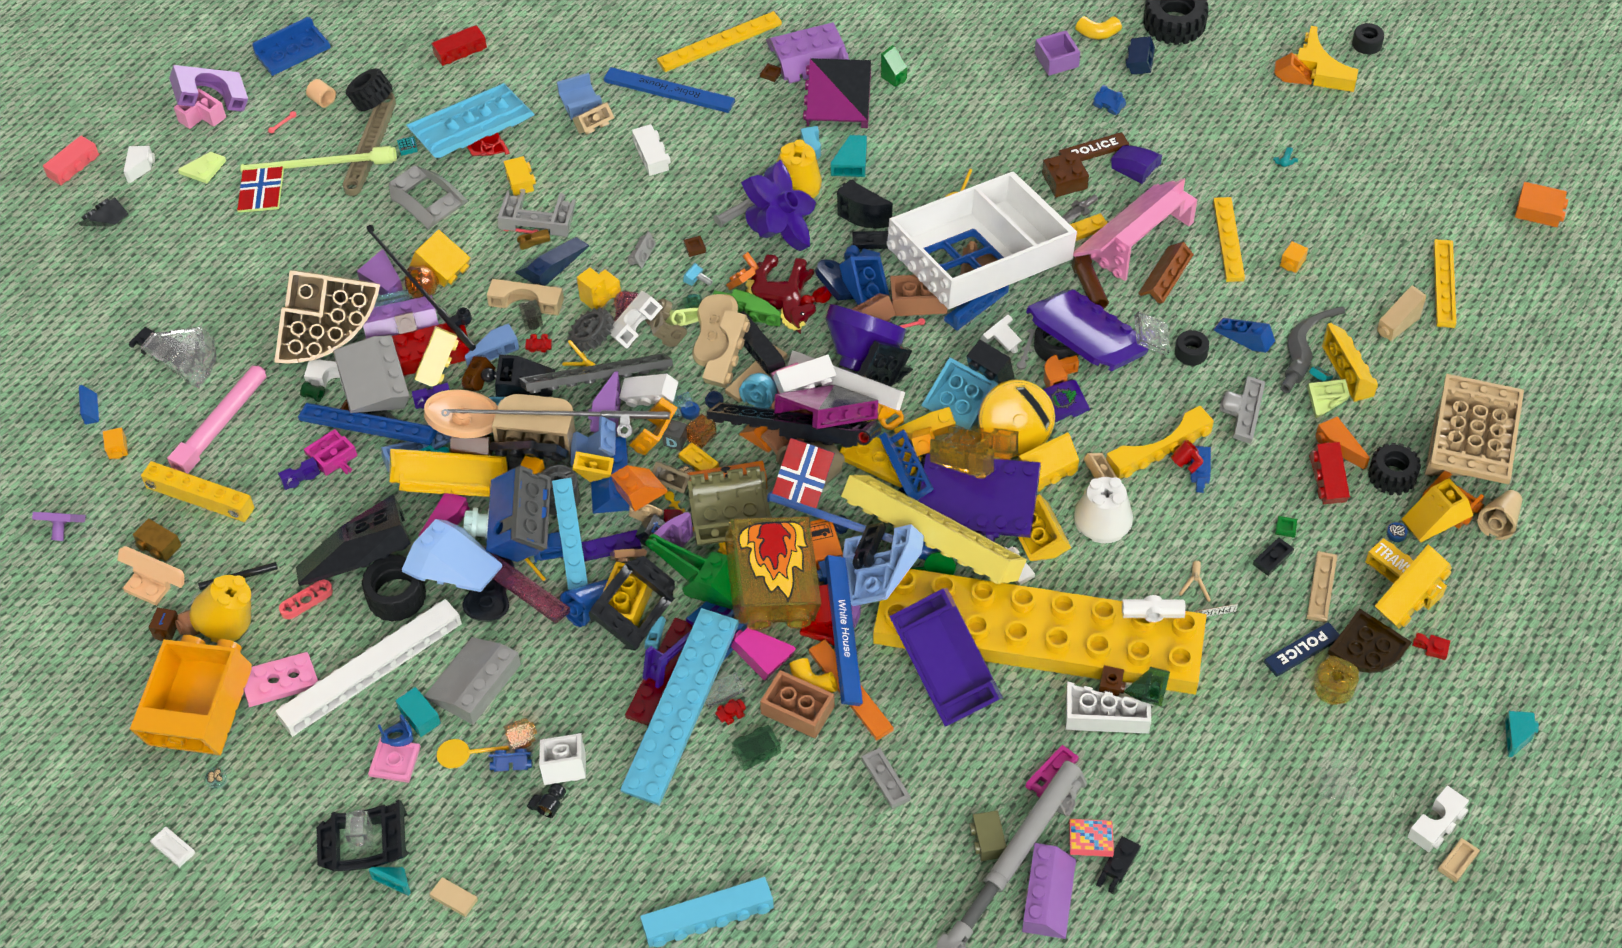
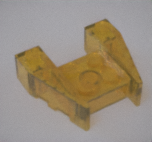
[930,426,1018,479]

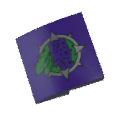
[1043,380,1090,423]

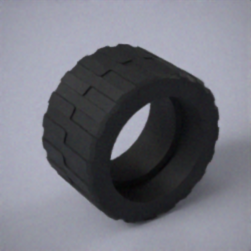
[362,555,426,622]

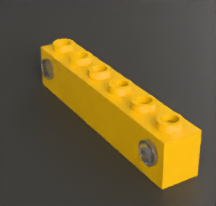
[141,461,255,522]

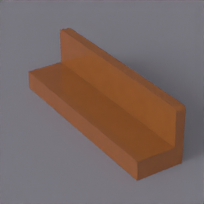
[1138,242,1194,304]

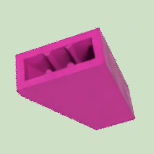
[731,627,796,680]

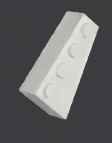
[1066,681,1151,734]

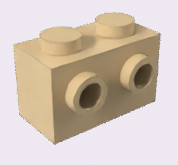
[572,102,614,135]

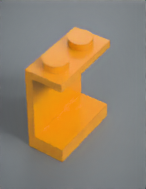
[629,398,677,455]

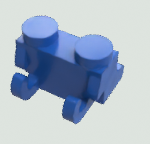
[1093,85,1126,115]

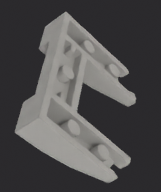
[498,189,576,237]

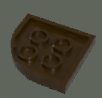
[1327,608,1412,673]

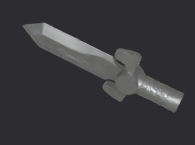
[1062,194,1098,223]

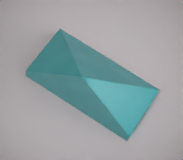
[369,867,411,896]

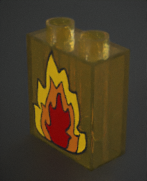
[725,517,821,630]

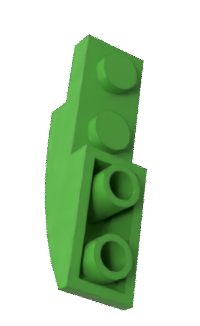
[713,289,781,327]

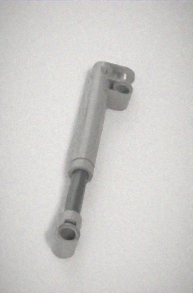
[937,761,1087,948]

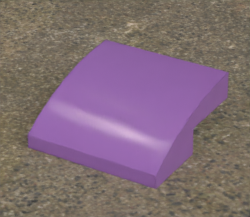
[654,512,693,548]

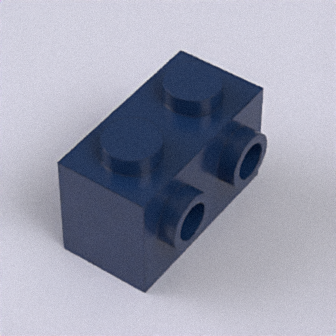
[1126,36,1155,74]

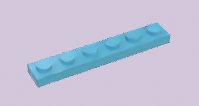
[552,478,588,590]

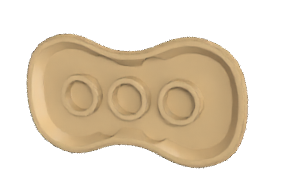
[692,294,738,367]

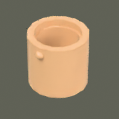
[306,79,336,108]

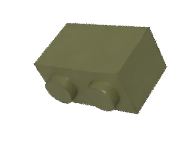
[969,810,1006,861]

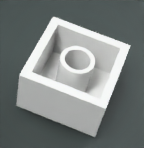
[539,733,586,785]

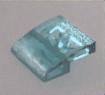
[374,289,410,307]

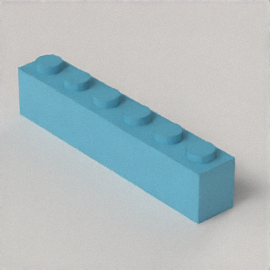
[640,877,774,947]

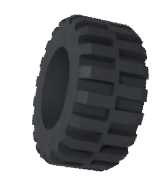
[1143,0,1209,45]

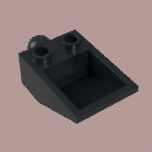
[481,354,555,397]

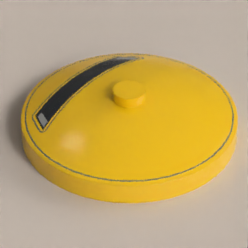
[978,380,1055,456]

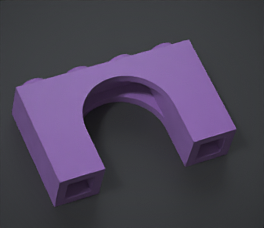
[169,65,248,111]

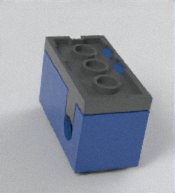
[486,465,551,562]

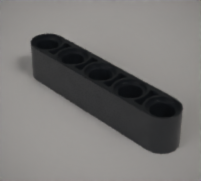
[738,311,785,374]

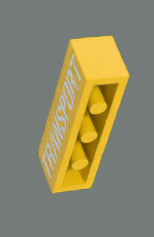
[1365,538,1447,610]

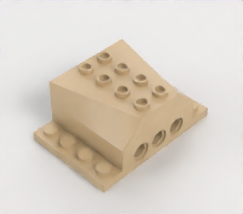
[1425,374,1524,484]

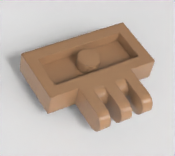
[610,549,647,563]

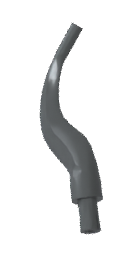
[1280,306,1345,393]

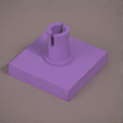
[32,512,86,541]

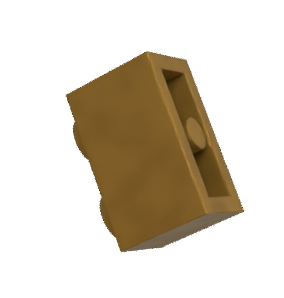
[133,518,182,562]

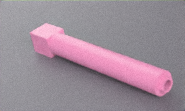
[167,366,266,474]

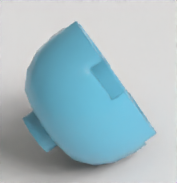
[739,373,778,409]

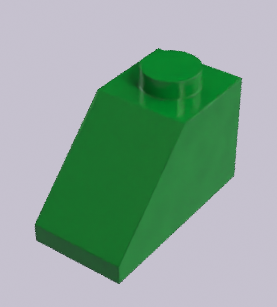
[881,45,907,87]

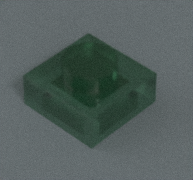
[683,294,702,309]

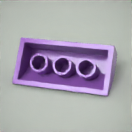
[363,295,439,339]
[1022,843,1076,939]

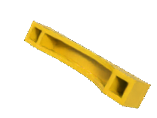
[1106,406,1214,479]

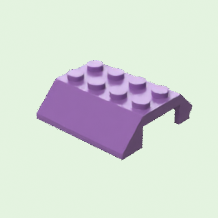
[766,22,845,84]

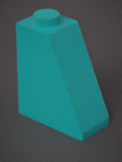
[831,135,867,177]

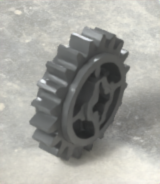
[567,307,615,353]

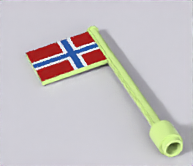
[237,146,397,212]

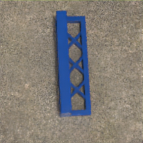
[944,285,1009,331]
[879,429,934,500]

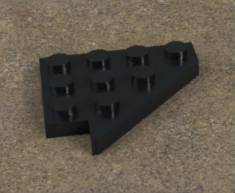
[858,341,913,387]
[490,440,569,462]

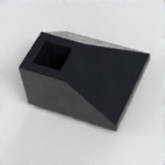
[79,197,128,227]

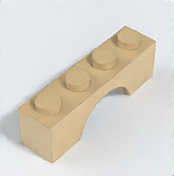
[487,279,564,315]
[702,309,750,388]

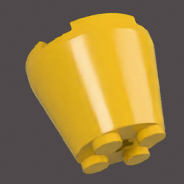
[776,140,822,199]
[189,575,251,643]

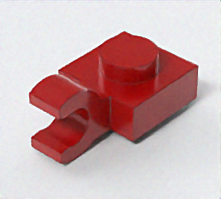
[1412,633,1451,660]

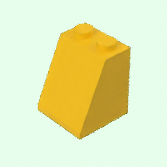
[409,230,471,287]

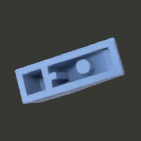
[465,324,519,368]

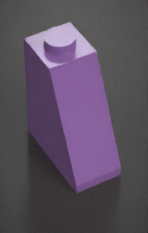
[357,250,403,302]

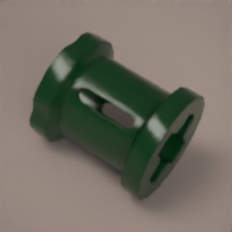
[300,381,325,402]

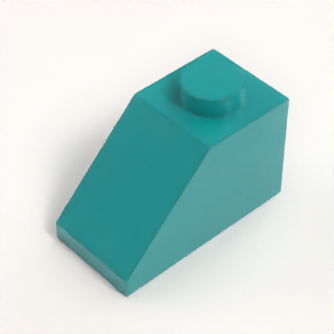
[1505,711,1539,757]

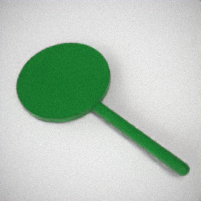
[910,552,956,575]

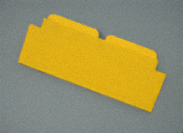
[389,449,508,497]

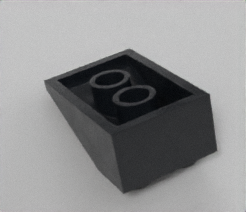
[966,339,1015,383]

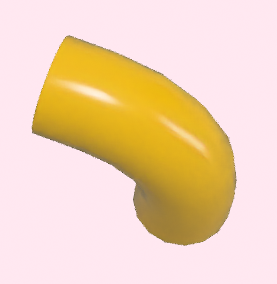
[1075,16,1122,40]
[789,658,838,693]

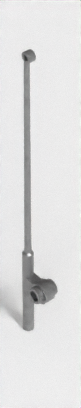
[441,409,670,438]

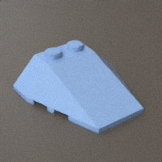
[402,519,502,592]

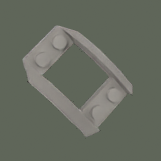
[389,166,468,230]

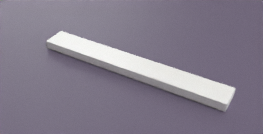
[788,350,905,411]

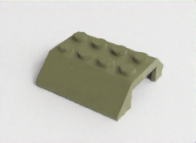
[687,466,773,546]

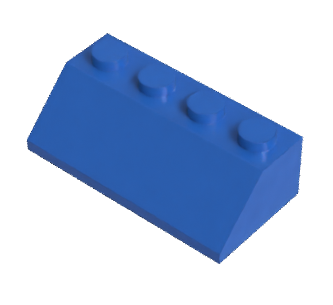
[591,436,630,514]

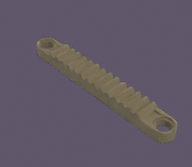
[343,93,396,196]

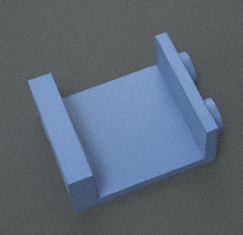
[557,73,602,120]
[570,416,616,467]

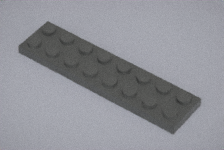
[519,353,673,393]

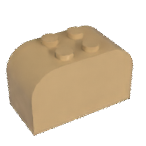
[492,394,576,459]

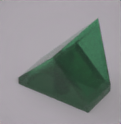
[1124,667,1170,706]

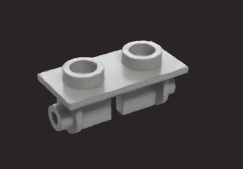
[628,231,656,268]

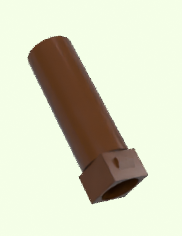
[1071,254,1109,309]

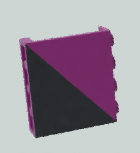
[803,58,871,128]
[774,385,878,429]

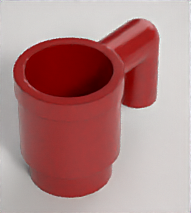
[1171,439,1204,473]

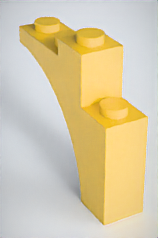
[1295,26,1358,92]

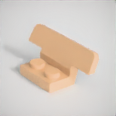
[117,546,184,606]

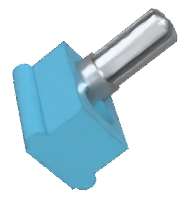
[683,263,713,286]

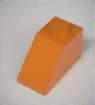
[1274,53,1312,85]

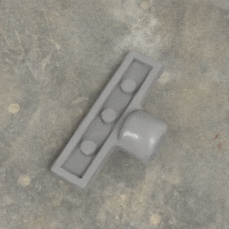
[1220,376,1265,444]

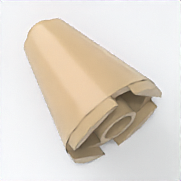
[1477,490,1522,540]

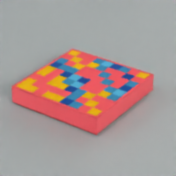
[1069,819,1114,857]

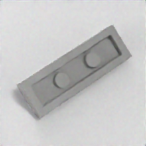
[862,748,911,809]

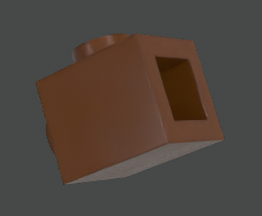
[1098,665,1126,697]

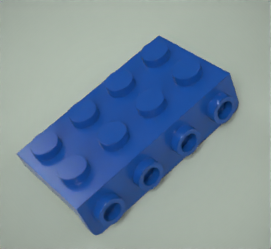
[252,17,331,76]

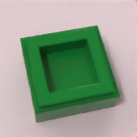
[1275,516,1298,538]

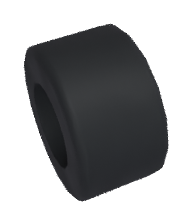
[1352,23,1384,55]
[1175,330,1209,366]

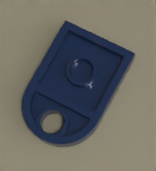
[815,259,854,301]

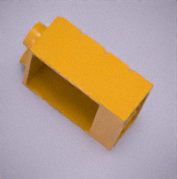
[130,635,252,756]

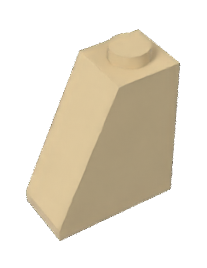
[1377,285,1427,341]

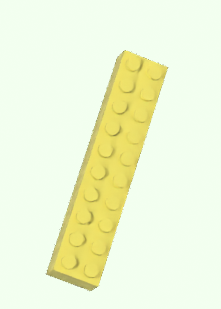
[841,475,1027,584]

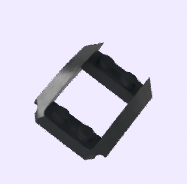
[589,556,675,651]
[316,800,410,871]

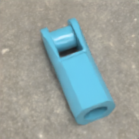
[645,616,666,650]

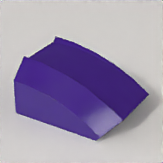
[1111,146,1162,184]

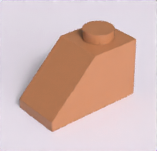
[852,293,896,322]

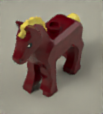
[745,254,816,334]

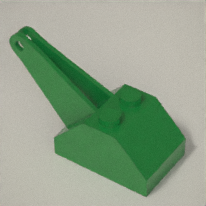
[645,534,754,609]

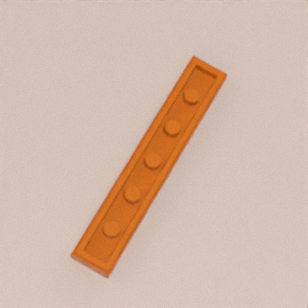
[809,640,894,741]

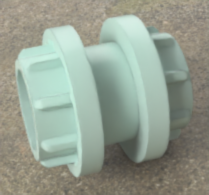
[463,507,489,543]

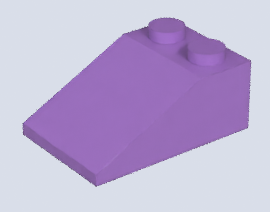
[588,372,621,437]

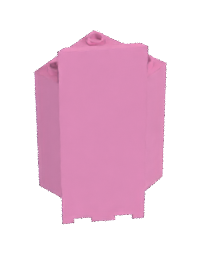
[1073,178,1197,281]

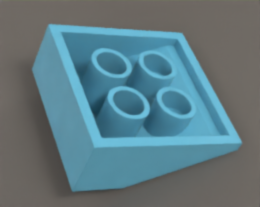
[921,357,998,432]

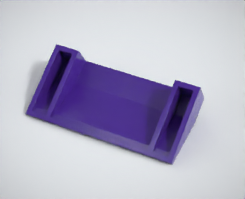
[889,588,1003,727]

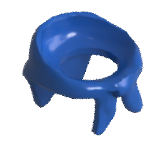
[378,714,414,747]

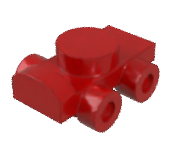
[525,334,552,353]
[715,699,746,725]

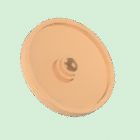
[424,390,498,438]

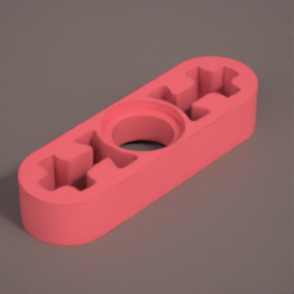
[279,579,333,619]

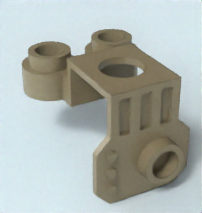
[645,299,687,347]

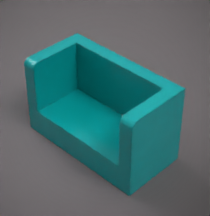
[395,687,441,737]

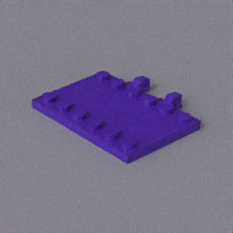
[918,454,1041,542]

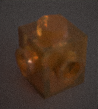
[686,414,717,449]
[503,718,537,750]

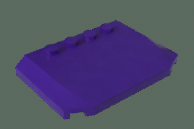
[1026,289,1149,371]

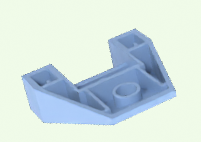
[843,524,924,606]

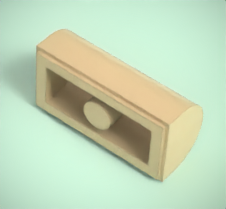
[1084,453,1116,479]

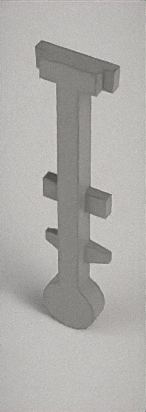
[1017,328,1035,370]

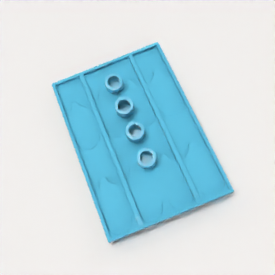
[406,83,535,158]

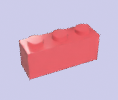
[43,135,99,185]

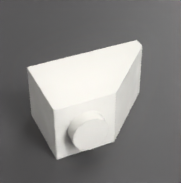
[124,146,155,183]

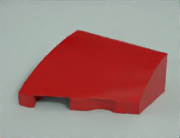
[466,133,510,156]

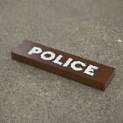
[1059,132,1129,161]

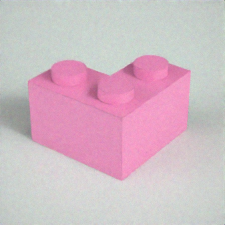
[174,88,226,129]

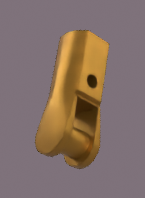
[517,229,551,250]

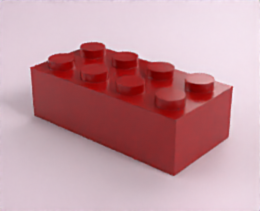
[392,323,470,376]

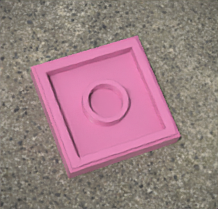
[368,738,421,783]

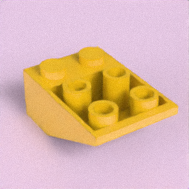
[1402,478,1473,543]

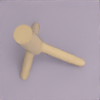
[1179,561,1211,602]

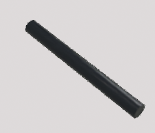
[198,562,278,590]

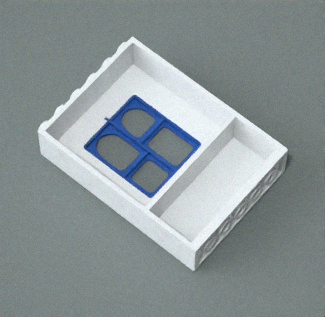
[887,172,1077,309]

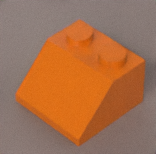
[611,465,668,511]

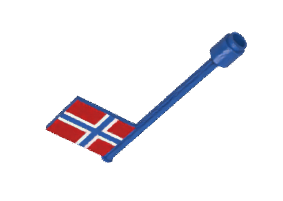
[767,438,939,561]

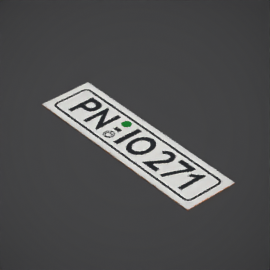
[1195,604,1238,617]

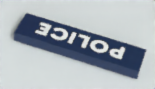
[1264,622,1340,677]

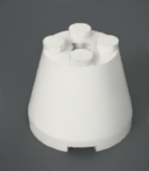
[1074,477,1133,543]

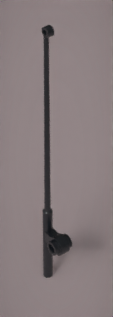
[366,225,476,351]

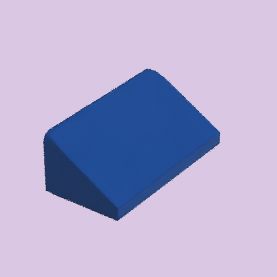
[79,385,99,425]

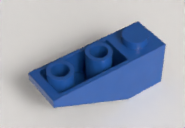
[1214,318,1275,353]

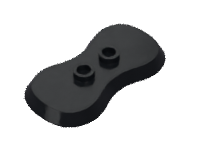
[462,553,515,622]

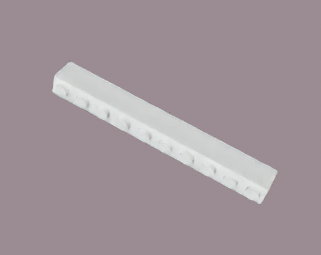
[276,599,462,737]

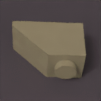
[652,461,691,494]

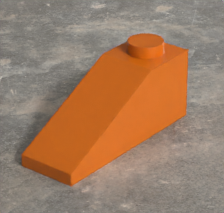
[1316,416,1370,469]

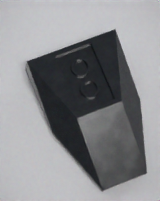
[296,494,411,586]

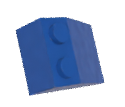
[839,256,890,305]

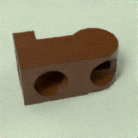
[462,356,496,391]

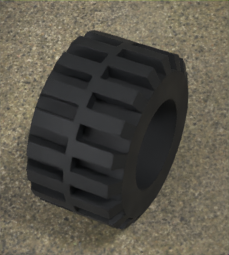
[345,68,392,111]
[1368,443,1421,495]

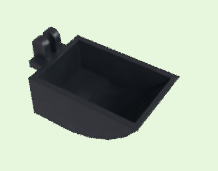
[837,180,893,229]

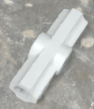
[1122,595,1185,622]

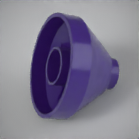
[825,304,907,372]

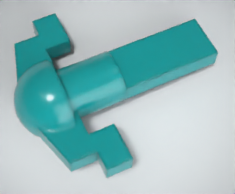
[1273,147,1298,167]

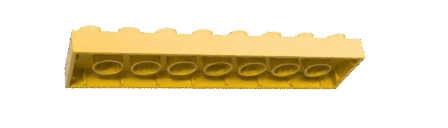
[873,569,1207,695]

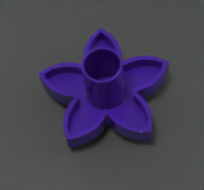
[741,160,816,251]

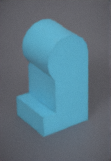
[801,126,821,159]

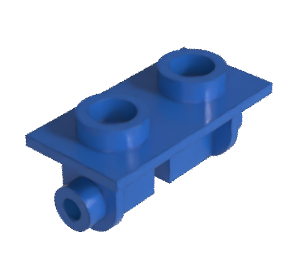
[489,749,533,772]

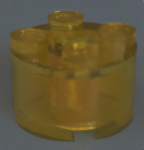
[1314,656,1359,705]

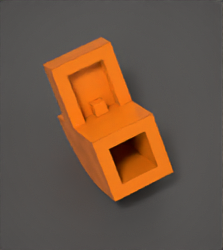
[1044,355,1079,388]

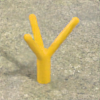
[562,340,596,366]

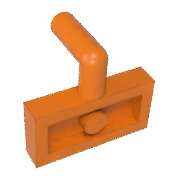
[726,252,759,290]

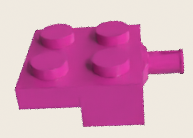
[304,429,357,476]

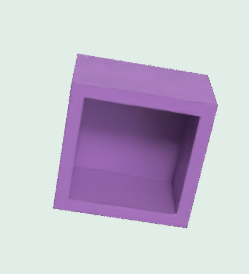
[1035,31,1080,76]

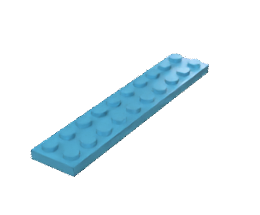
[620,608,739,806]

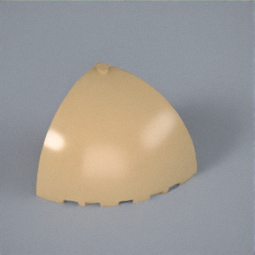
[274,270,380,363]

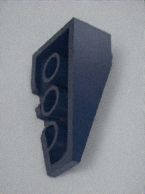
[515,237,589,286]

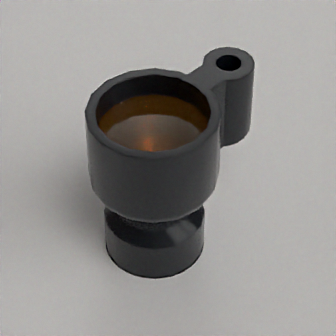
[527,783,566,818]

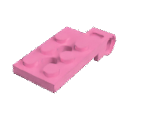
[242,652,318,707]

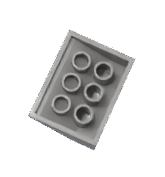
[333,335,409,413]
[424,637,521,725]

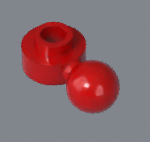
[801,286,832,306]

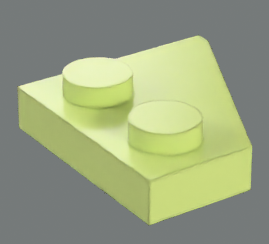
[178,152,226,184]
[1307,379,1350,418]

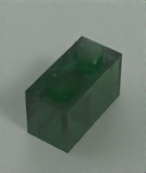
[732,725,781,771]

